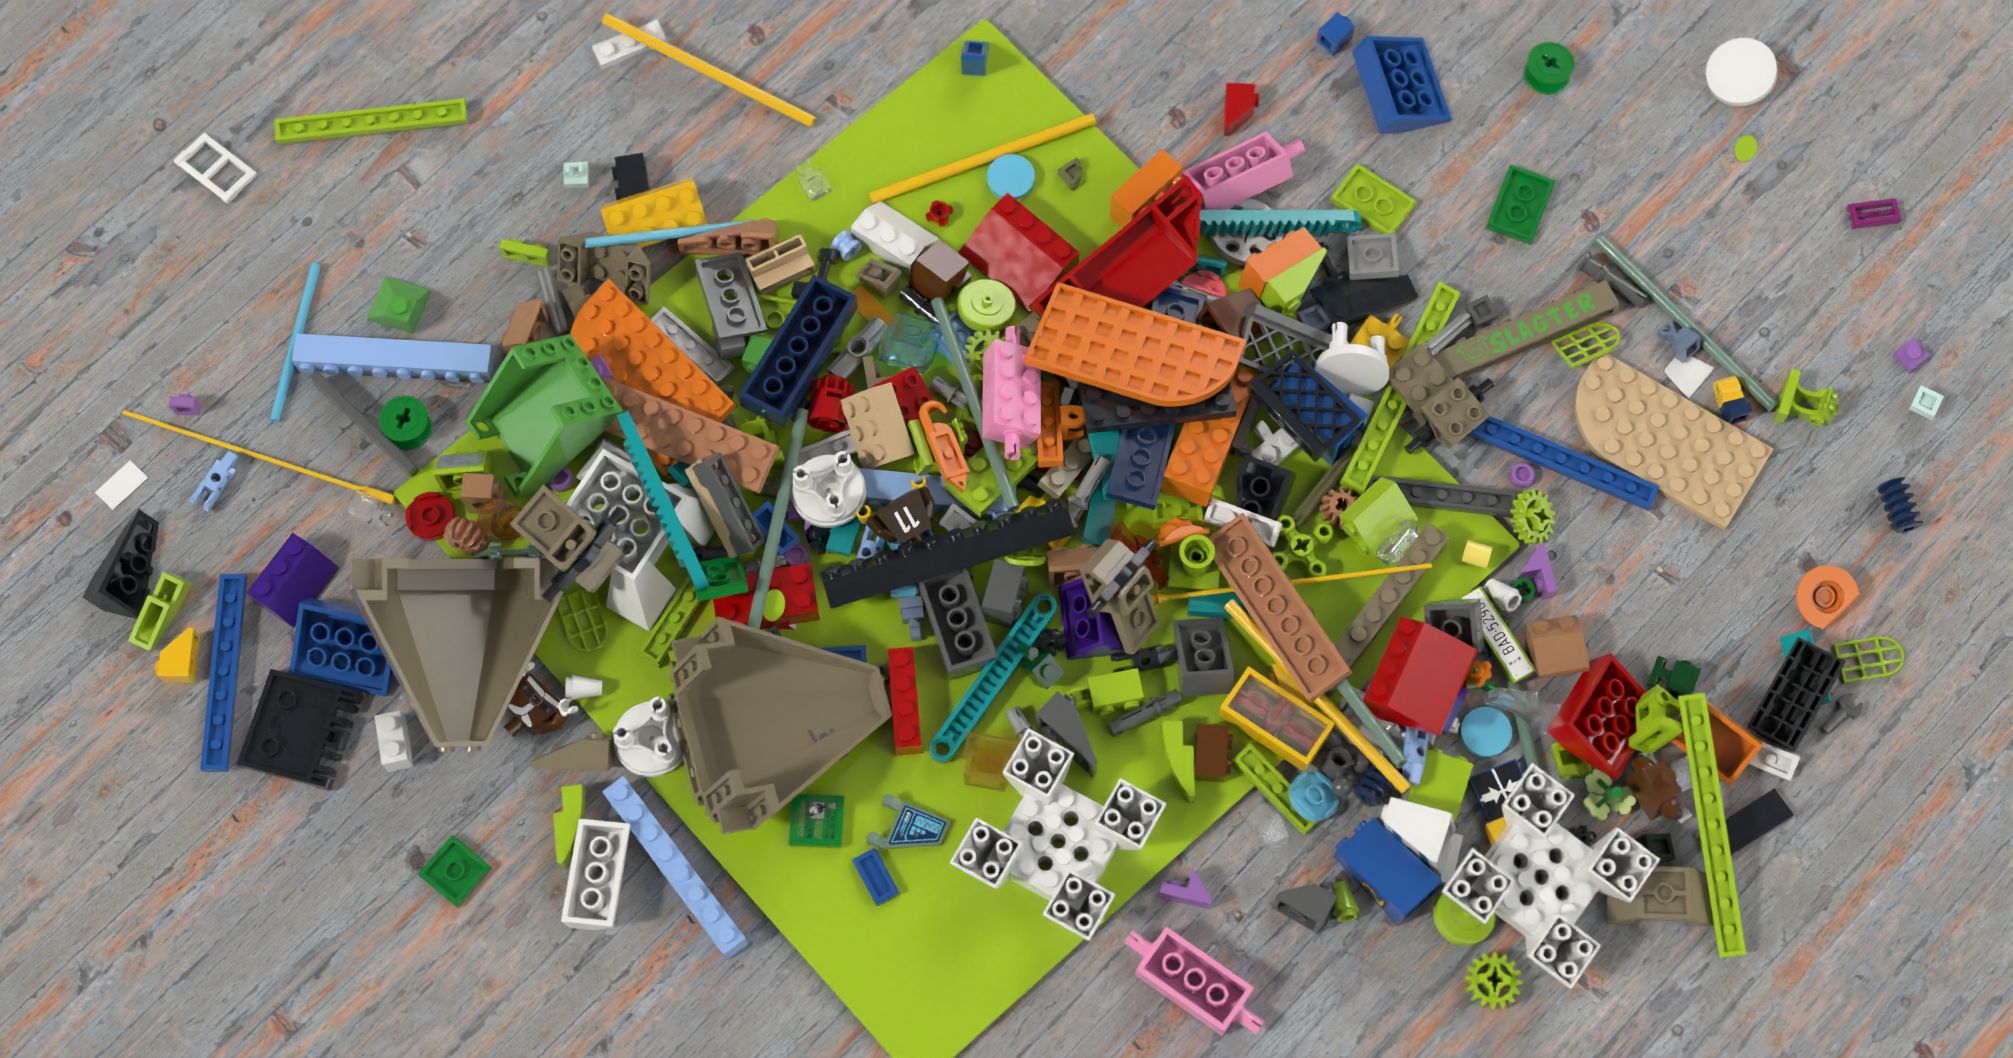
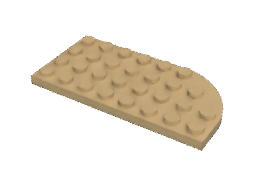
[1574,349,1773,531]

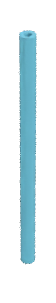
[585,220,752,248]
[270,263,321,423]

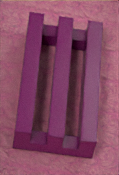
[1846,198,1901,229]

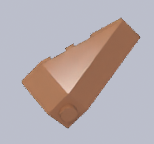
[678,219,779,257]

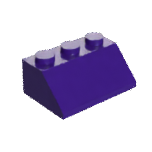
[246,533,339,628]
[1058,578,1124,660]

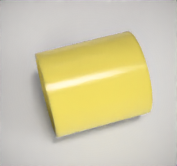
[1461,540,1492,568]

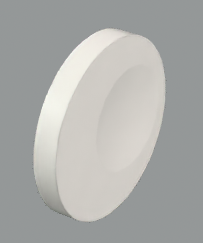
[1706,38,1777,106]

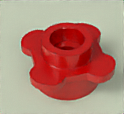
[925,200,954,227]

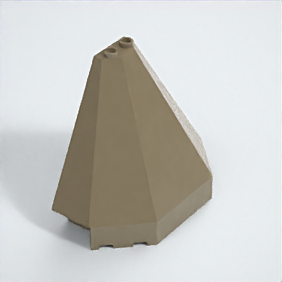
[349,558,564,752]
[669,617,892,834]

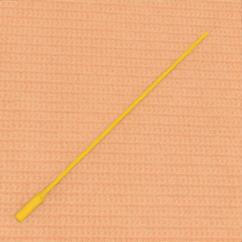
[122,410,396,505]
[1150,563,1432,605]

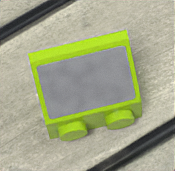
[433,449,492,492]

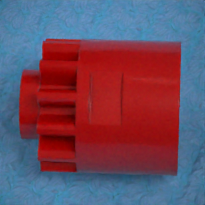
[807,374,854,433]

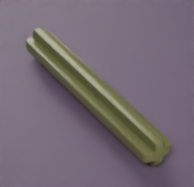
[1291,449,1354,530]

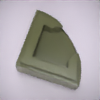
[1057,157,1081,191]

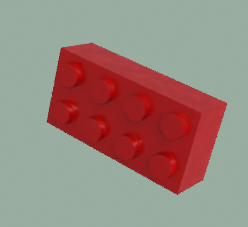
[713,563,820,630]

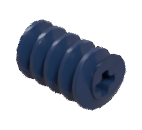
[1877,477,1924,533]
[1352,754,1403,807]

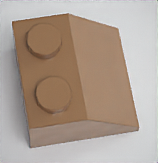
[500,300,550,356]
[1046,545,1097,588]
[1525,615,1590,679]

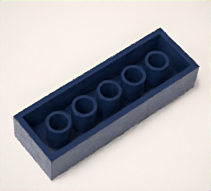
[739,274,858,428]

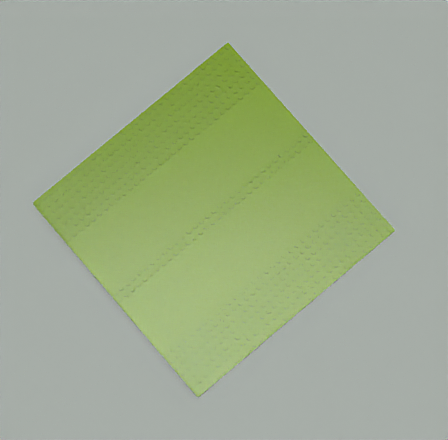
[394,19,1520,1058]

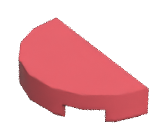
[1180,270,1227,298]

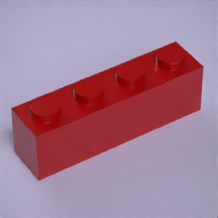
[888,647,922,756]

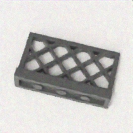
[1239,304,1332,380]

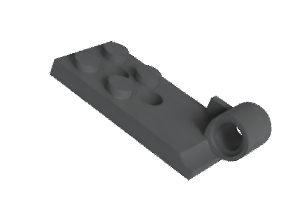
[694,252,767,360]

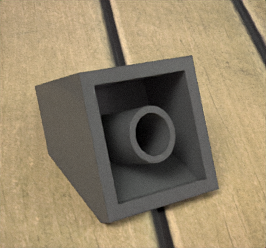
[1272,883,1338,934]

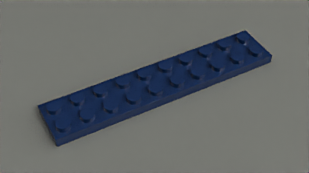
[1105,287,1205,510]

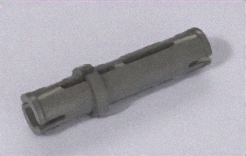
[1107,688,1183,737]

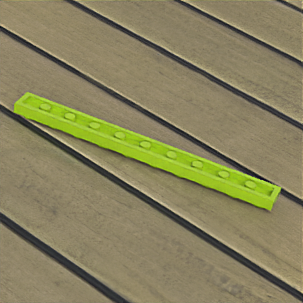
[1340,281,1460,495]
[1678,693,1746,958]

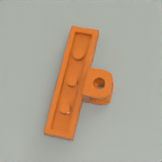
[1037,381,1084,467]

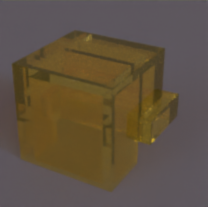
[963,732,1018,791]

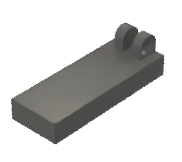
[1229,398,1260,458]

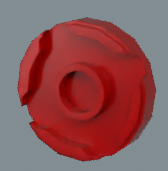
[405,492,456,541]

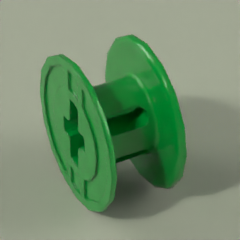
[1523,42,1575,95]
[379,395,433,450]

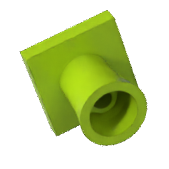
[1167,534,1220,592]

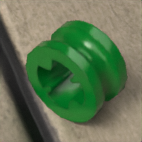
[1513,578,1535,604]

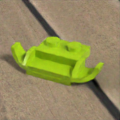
[1126,484,1226,528]

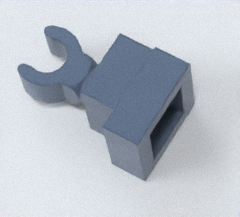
[1657,321,1700,363]
[899,596,924,642]

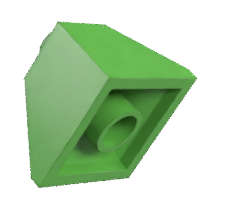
[367,276,431,334]

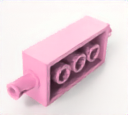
[1182,132,1305,210]
[982,326,1041,460]
[1124,927,1265,1036]

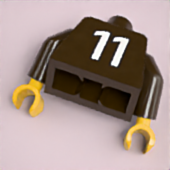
[856,476,935,544]

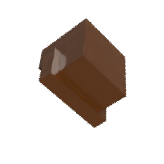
[908,240,972,302]

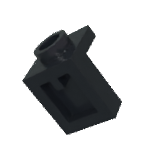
[1634,834,1676,862]

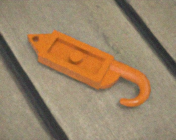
[919,400,970,492]

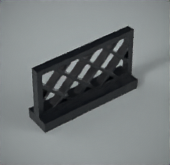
[1247,349,1361,462]

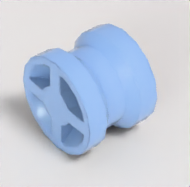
[831,230,862,261]

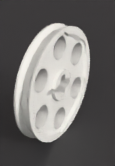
[1209,199,1283,266]

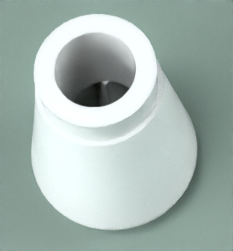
[1484,579,1521,612]
[565,675,602,700]

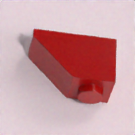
[1224,82,1259,136]

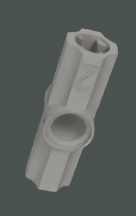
[826,316,891,380]

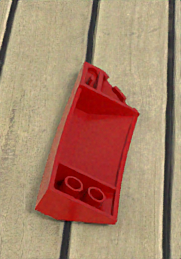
[1028,175,1203,319]

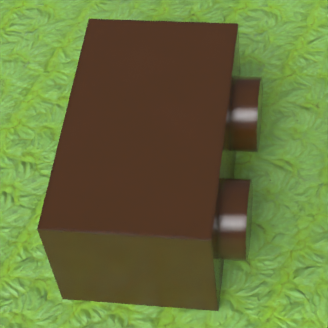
[1194,724,1233,783]

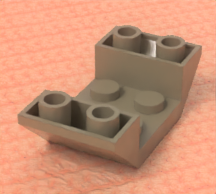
[557,231,651,305]
[1606,866,1713,927]

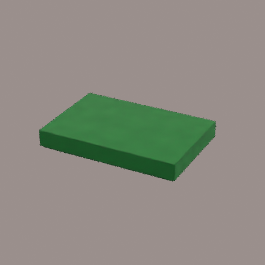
[1485,164,1556,245]
[694,556,748,602]

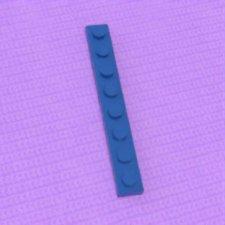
[1467,416,1660,511]
[200,574,248,772]

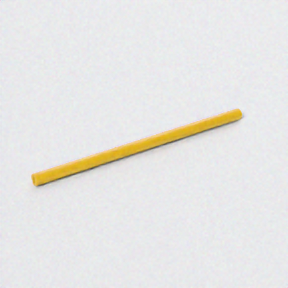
[602,13,816,128]
[868,113,1096,204]
[1224,599,1412,794]

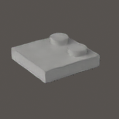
[1347,233,1399,280]

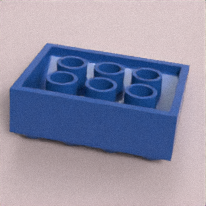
[1352,36,1452,134]
[289,598,394,697]

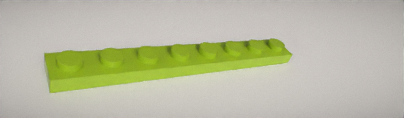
[274,98,468,145]

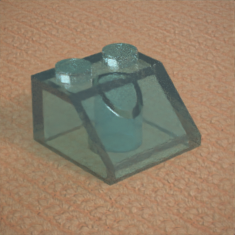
[878,312,943,374]

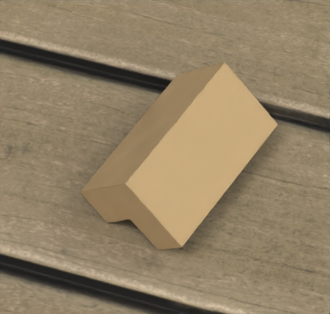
[745,234,816,295]

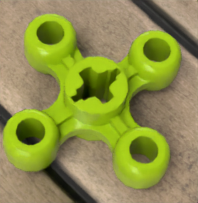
[1273,515,1334,578]

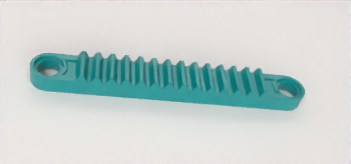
[1199,210,1362,237]
[616,410,709,591]
[930,593,1057,763]

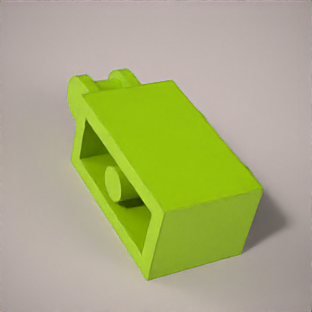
[1068,668,1144,715]

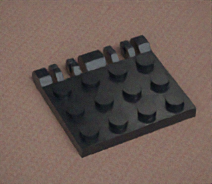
[237,669,364,791]

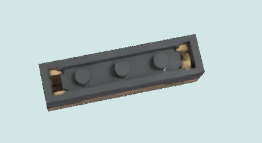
[685,452,766,558]

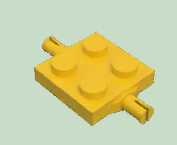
[1350,314,1409,369]

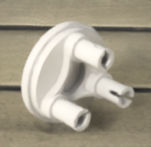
[1314,322,1389,397]
[791,451,867,528]
[613,697,684,777]

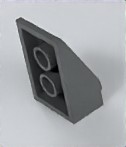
[1172,618,1234,697]
[1036,691,1097,778]

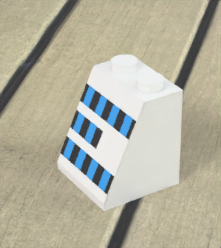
[1381,797,1456,877]

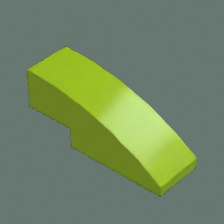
[128,572,193,651]
[1161,721,1195,803]
[553,784,586,869]

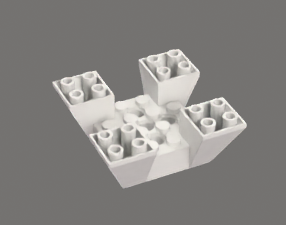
[522,436,716,632]
[950,728,1166,941]
[1441,763,1660,989]

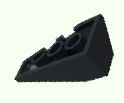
[1310,275,1418,334]
[1236,455,1297,546]
[82,509,159,619]

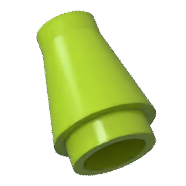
[1333,881,1359,922]

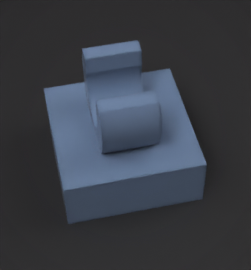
[1297,303,1331,331]

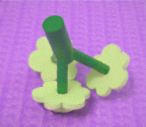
[1583,768,1636,821]

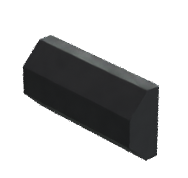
[1747,637,1845,752]

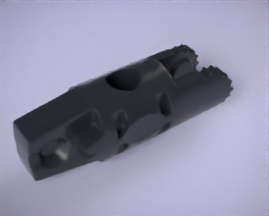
[1110,645,1177,673]

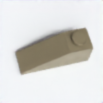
[531,732,613,771]

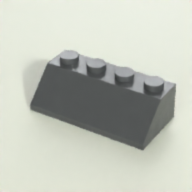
[918,568,997,681]

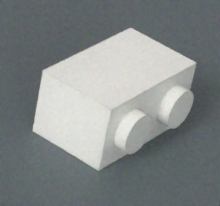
[375,711,413,772]

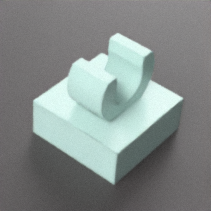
[564,162,589,189]
[1909,386,1944,420]

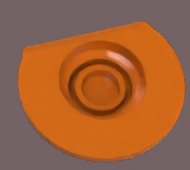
[1151,517,1210,548]
[1795,565,1860,630]

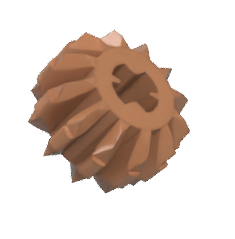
[1319,486,1359,531]
[443,517,488,555]

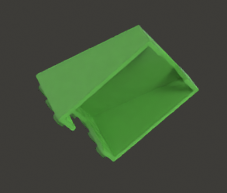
[466,334,623,499]

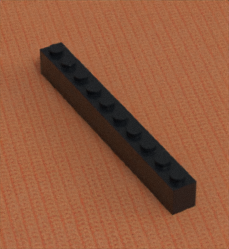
[820,499,1075,609]

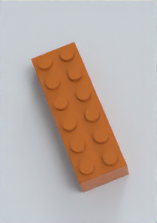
[1160,365,1260,507]

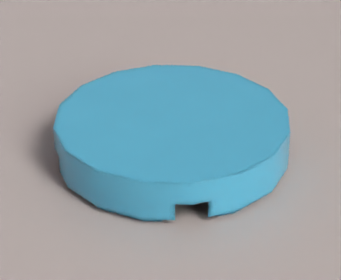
[987,154,1035,199]
[1460,707,1512,758]
[1289,771,1339,822]

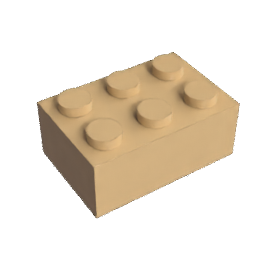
[840,382,915,469]

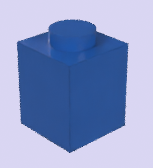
[1316,12,1355,56]

